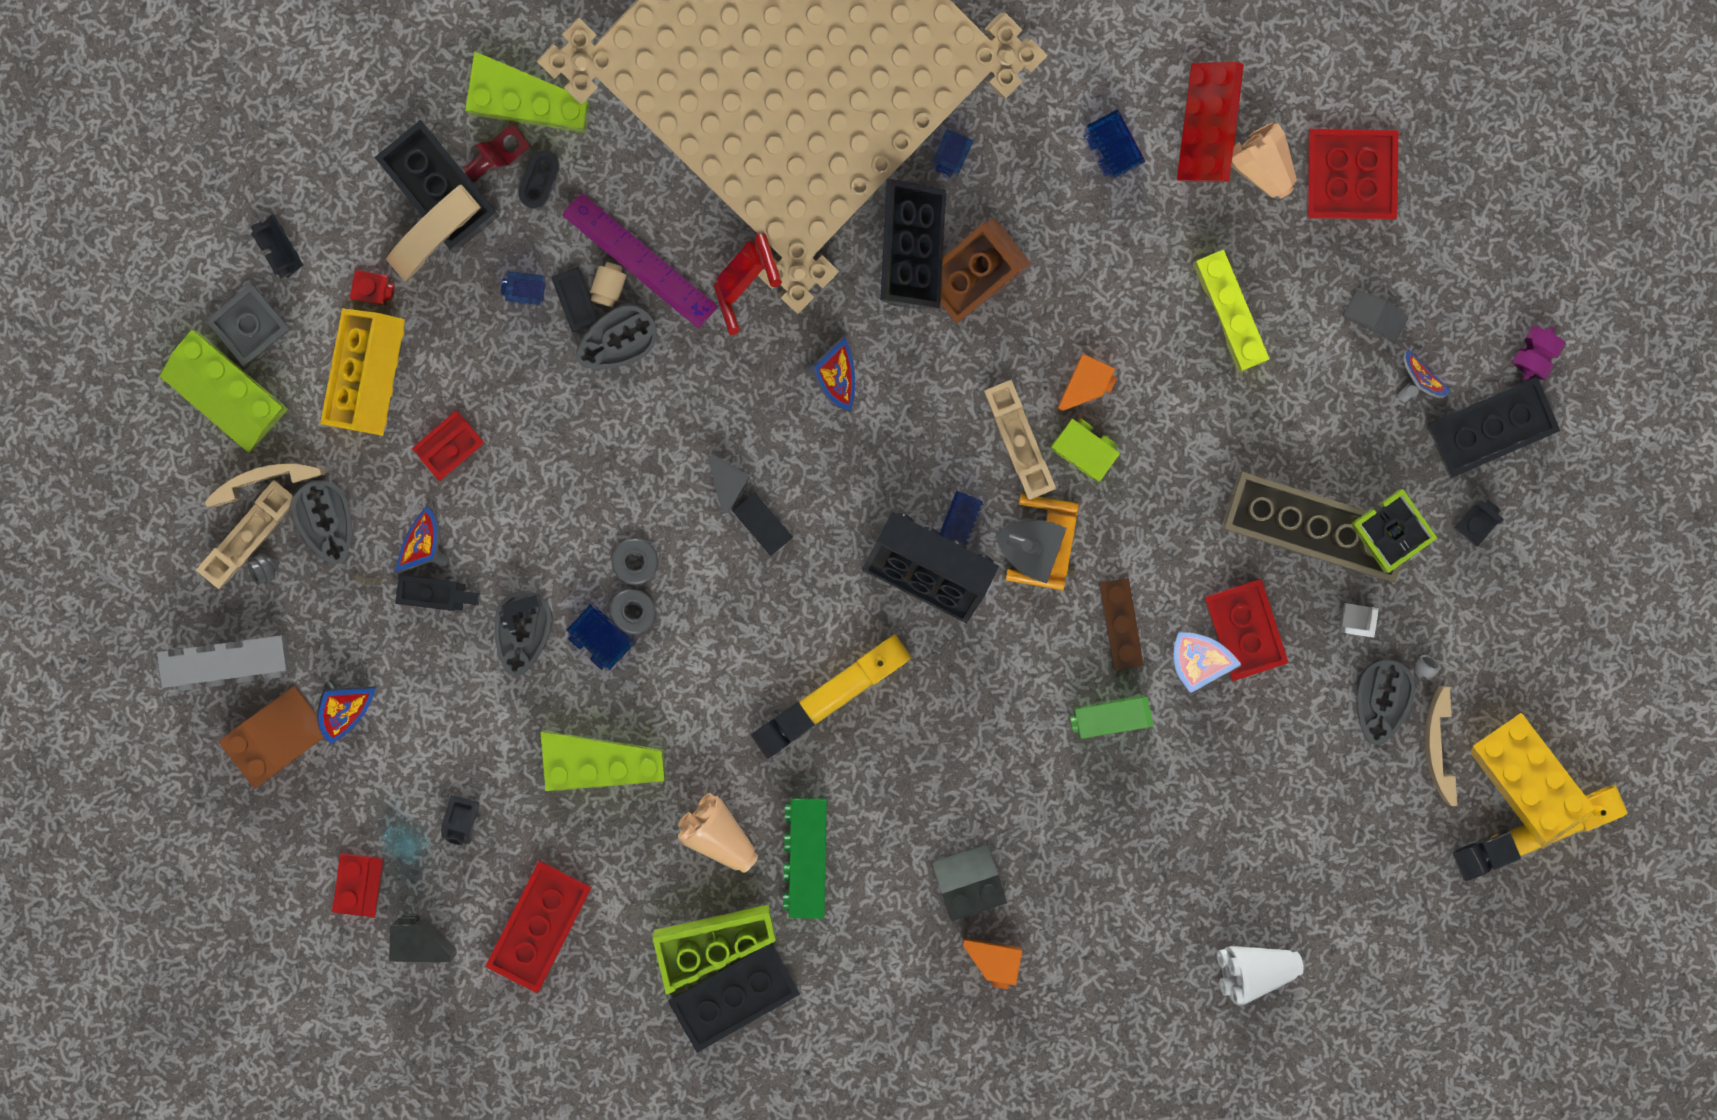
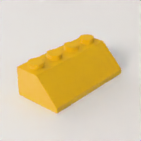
[320,308,405,436]

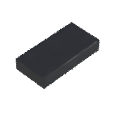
[551,267,599,333]
[732,492,793,556]

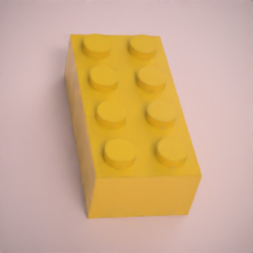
[1470,713,1595,849]

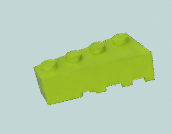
[465,51,590,133]
[541,730,666,791]
[653,904,776,995]

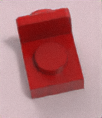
[350,270,395,306]

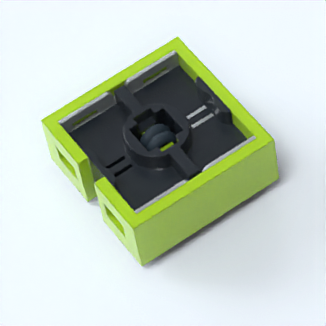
[1350,489,1438,573]

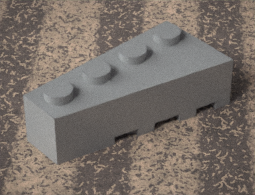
[157,635,291,691]

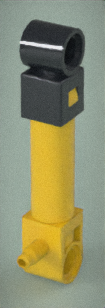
[750,633,913,759]
[1452,785,1628,881]

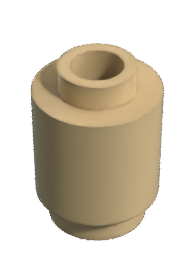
[590,262,627,308]

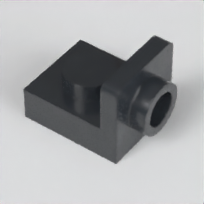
[1453,500,1504,547]
[499,594,542,634]
[441,795,480,845]

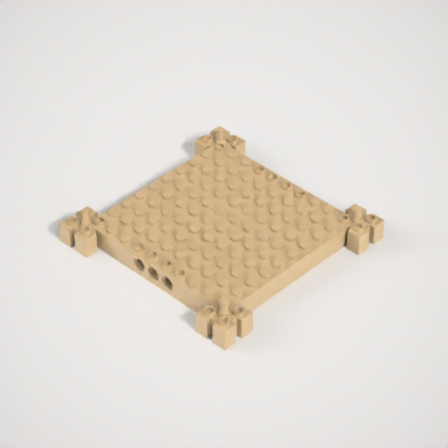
[537,0,1048,314]

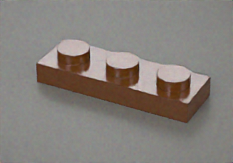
[1099,578,1144,670]

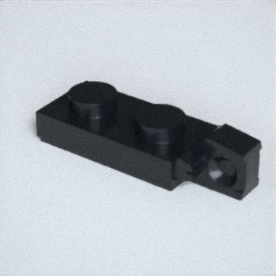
[395,574,481,611]

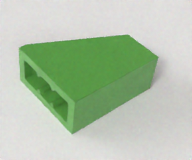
[1069,694,1154,739]

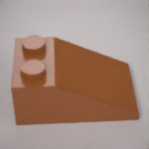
[940,218,1032,324]
[218,686,324,789]

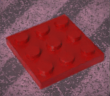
[1307,129,1399,220]

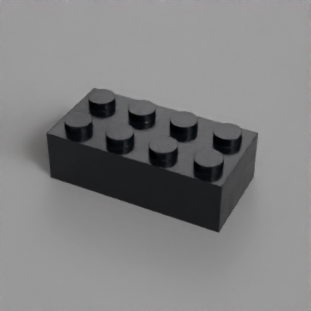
[374,120,500,253]

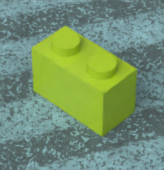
[1050,418,1120,483]

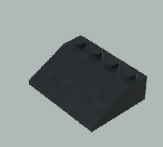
[880,179,946,309]
[862,511,999,624]

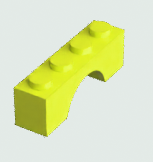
[1193,249,1270,373]

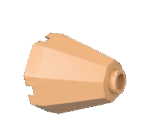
[1231,122,1297,199]

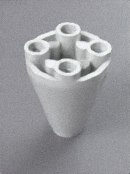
[1217,946,1303,1006]

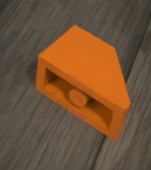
[1057,354,1117,412]
[962,937,1022,989]

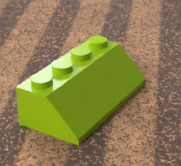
[159,330,288,454]

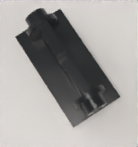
[250,214,304,279]

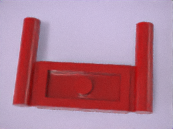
[713,233,782,335]

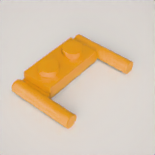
[1005,493,1079,591]

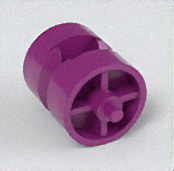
[1512,326,1566,381]

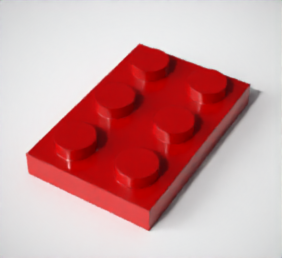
[1204,579,1289,682]

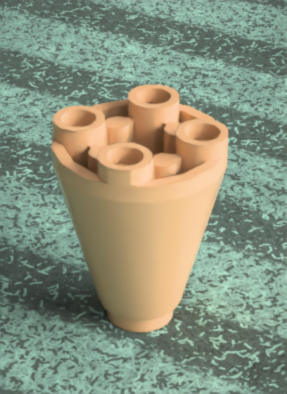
[678,793,758,873]

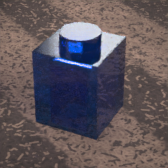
[931,129,974,178]
[501,271,546,307]

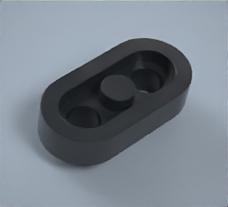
[519,151,560,209]

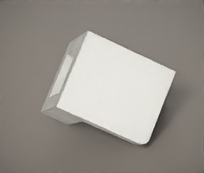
[1340,603,1379,638]

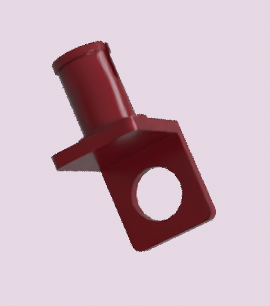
[463,124,530,182]

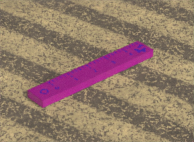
[562,193,718,329]

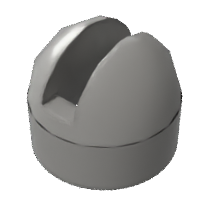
[1414,655,1441,681]

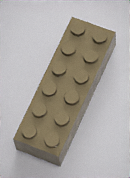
[1221,472,1401,582]

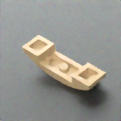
[386,185,481,282]
[984,380,1056,500]
[205,464,325,508]
[196,480,293,589]
[1425,686,1457,806]

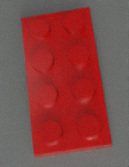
[1177,62,1244,182]
[485,860,592,994]

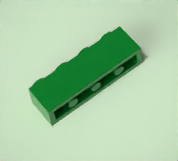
[783,797,827,919]

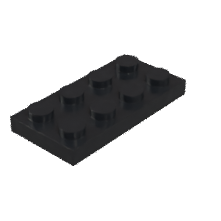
[1427,377,1561,478]
[668,943,800,1053]

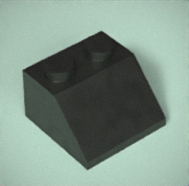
[932,844,1008,922]
[389,914,457,962]

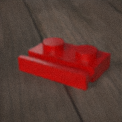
[411,410,485,482]
[332,853,384,918]

